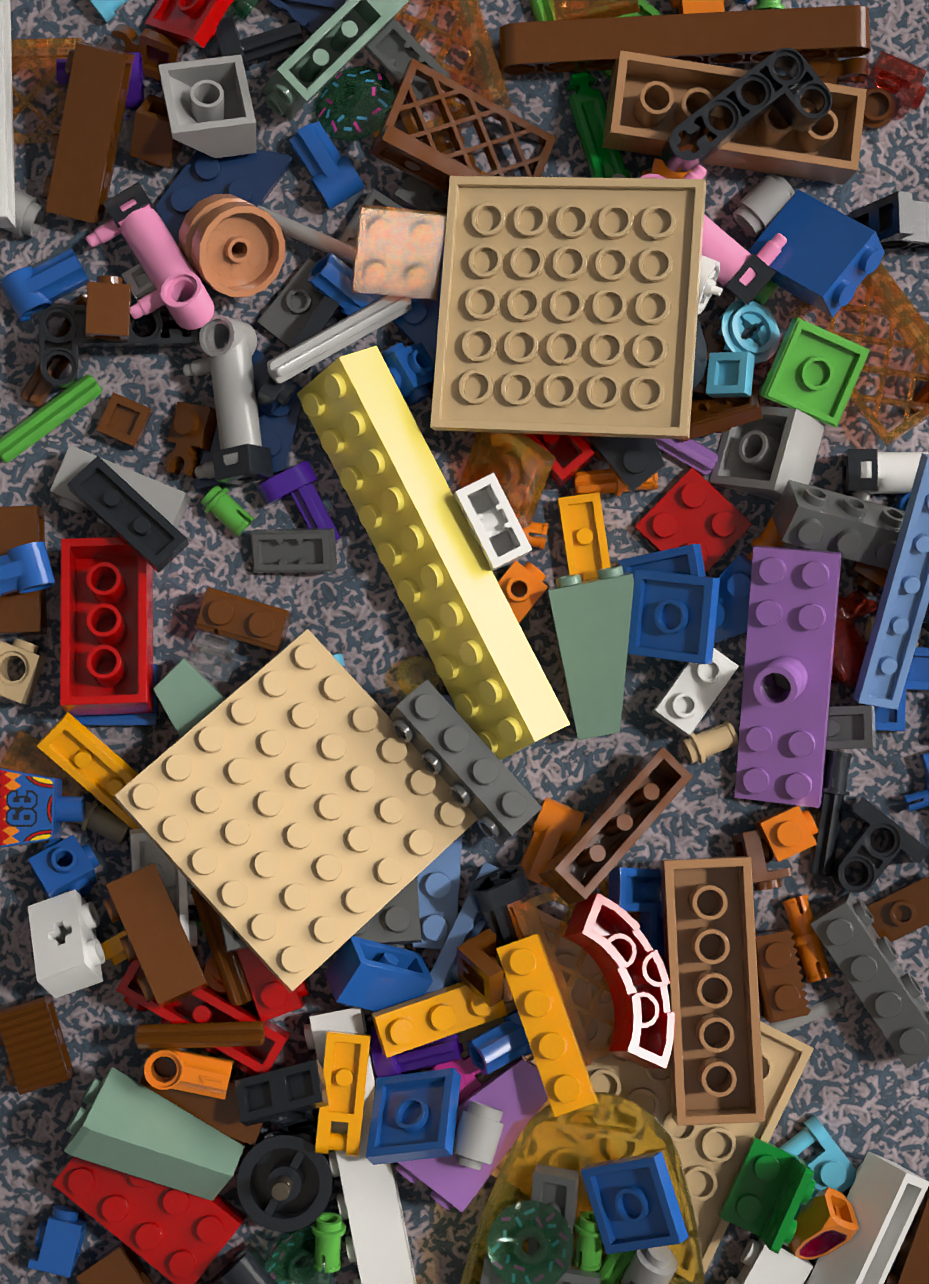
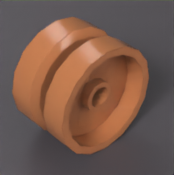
[178,194,286,297]

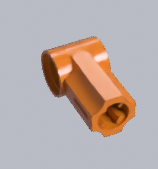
[519,797,585,888]
[144,1048,233,1100]

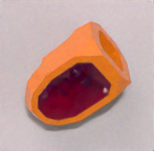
[788,1187,859,1260]

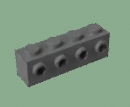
[772,480,905,570]
[389,679,542,846]
[810,892,929,1069]

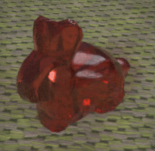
[831,590,877,688]

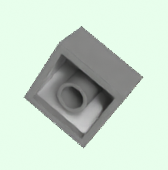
[158,55,256,158]
[709,406,825,502]

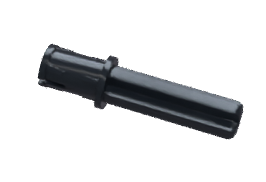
[808,750,852,877]

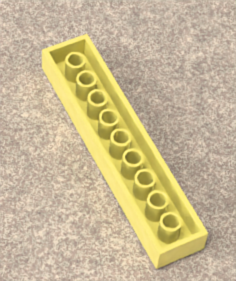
[297,346,570,760]

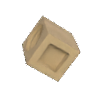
[0,638,47,705]

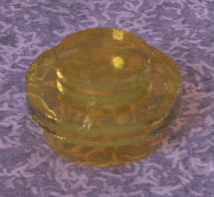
[397,656,439,696]

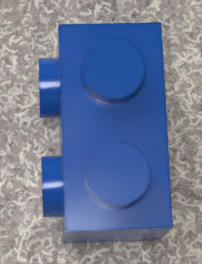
[325,936,433,1012]

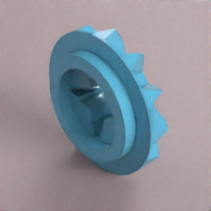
[717,301,780,365]

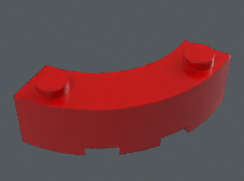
[564,893,675,1069]

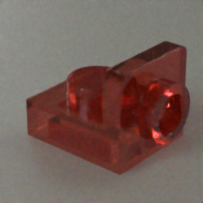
[868,50,928,119]

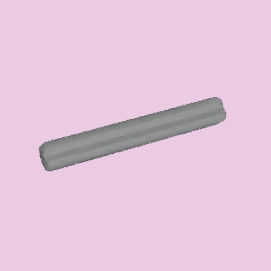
[267,288,412,384]

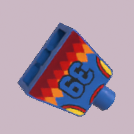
[0,768,86,848]

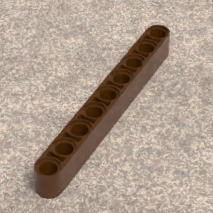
[499,5,871,75]

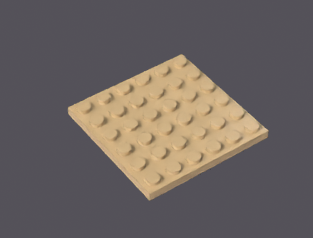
[430,176,706,440]
[114,629,478,993]

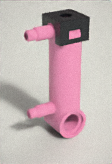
[640,164,787,307]
[86,182,214,330]

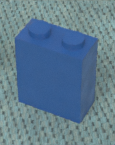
[748,189,885,318]

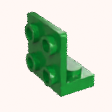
[718,1136,816,1254]

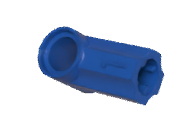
[289,121,365,211]
[0,248,90,322]
[307,253,388,318]
[0,542,55,596]
[467,1009,532,1075]

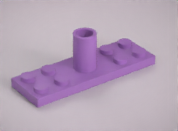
[734,545,842,808]

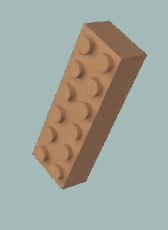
[602,50,867,185]
[660,856,765,1126]

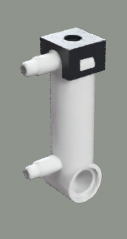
[842,449,929,502]

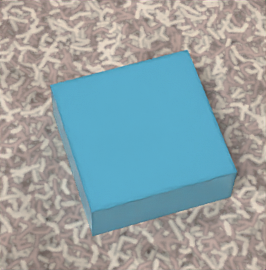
[706,351,755,398]

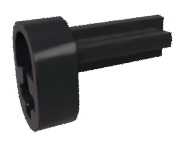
[215,15,305,72]
[468,865,530,963]

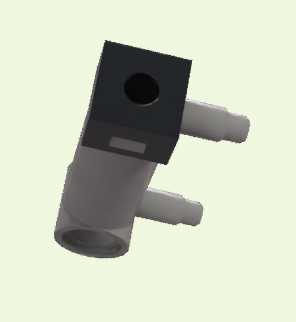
[183,315,274,485]

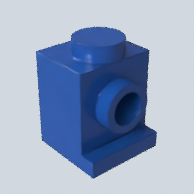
[27,1205,88,1278]

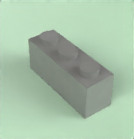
[50,445,191,529]

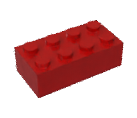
[60,537,154,716]
[52,1157,246,1284]

